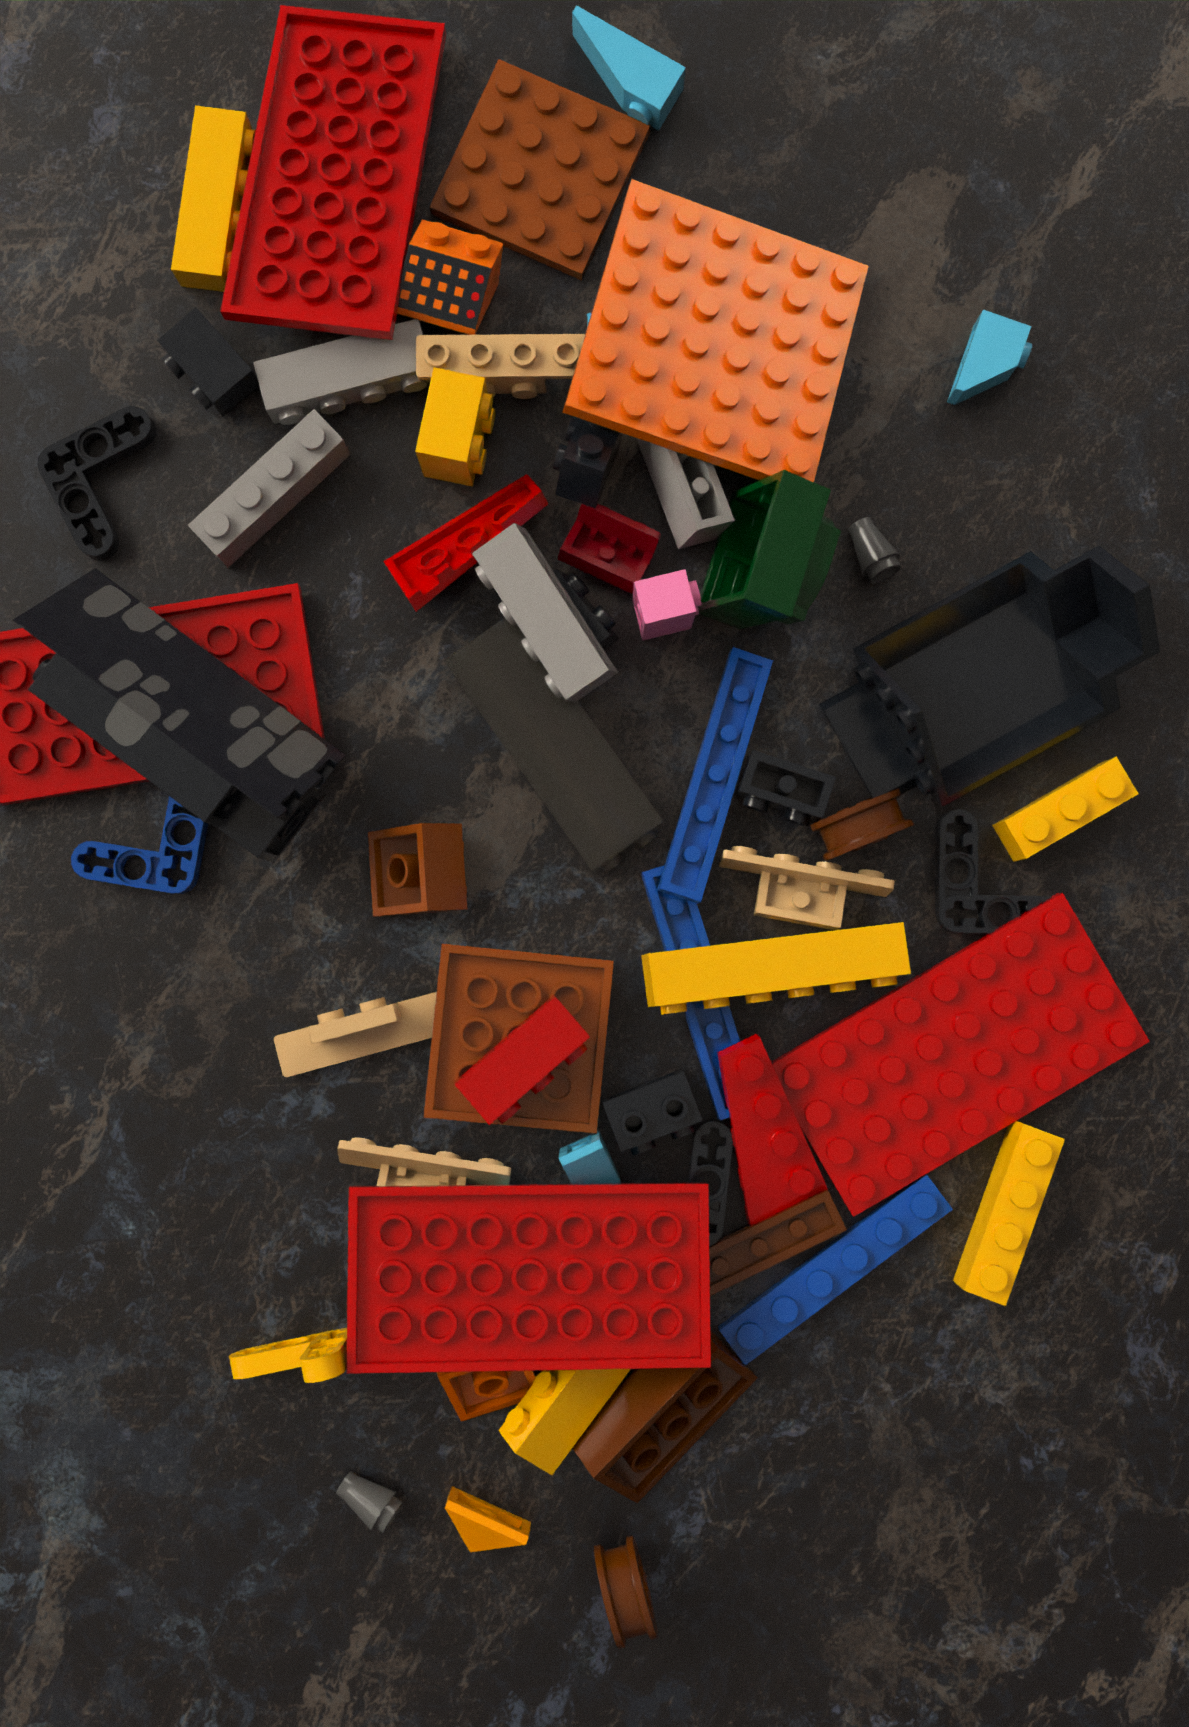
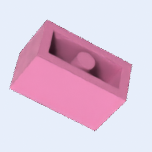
[632,569,701,641]

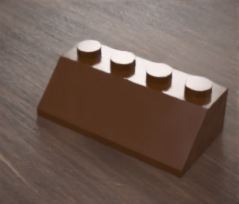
[572,1330,758,1503]

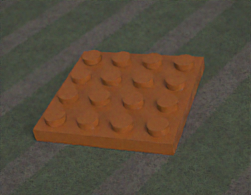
[430,59,650,281]
[424,944,614,1134]

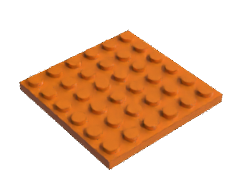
[562,179,869,482]

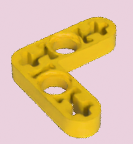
[229,1328,347,1383]

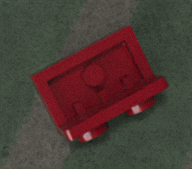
[557,504,661,594]

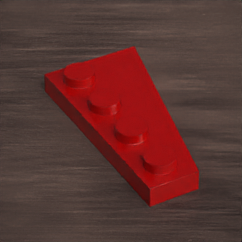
[383,474,548,612]
[717,1034,828,1226]

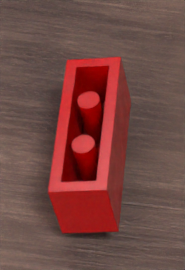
[454,996,590,1125]

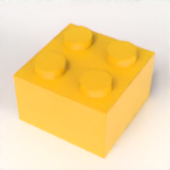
[415,367,496,487]

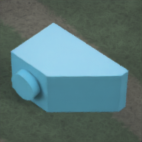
[947,310,1032,405]
[559,1131,621,1184]

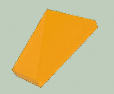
[445,1486,531,1552]

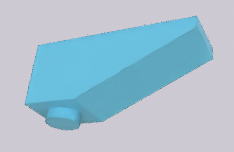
[572,5,686,131]

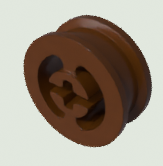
[810,789,914,861]
[594,1535,658,1649]

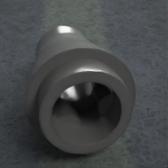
[848,517,901,584]
[336,1471,404,1534]

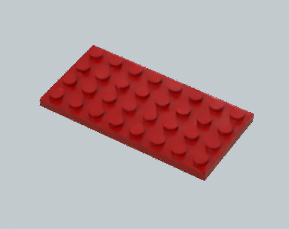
[220,5,447,340]
[0,583,325,806]
[771,893,1150,1217]
[347,1183,711,1374]

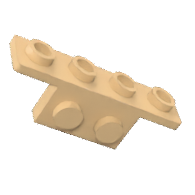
[416,334,585,399]
[719,846,895,930]
[274,992,437,1077]
[337,1138,511,1186]

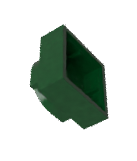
[698,470,841,629]

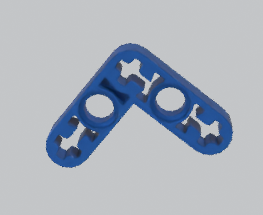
[71,796,208,894]

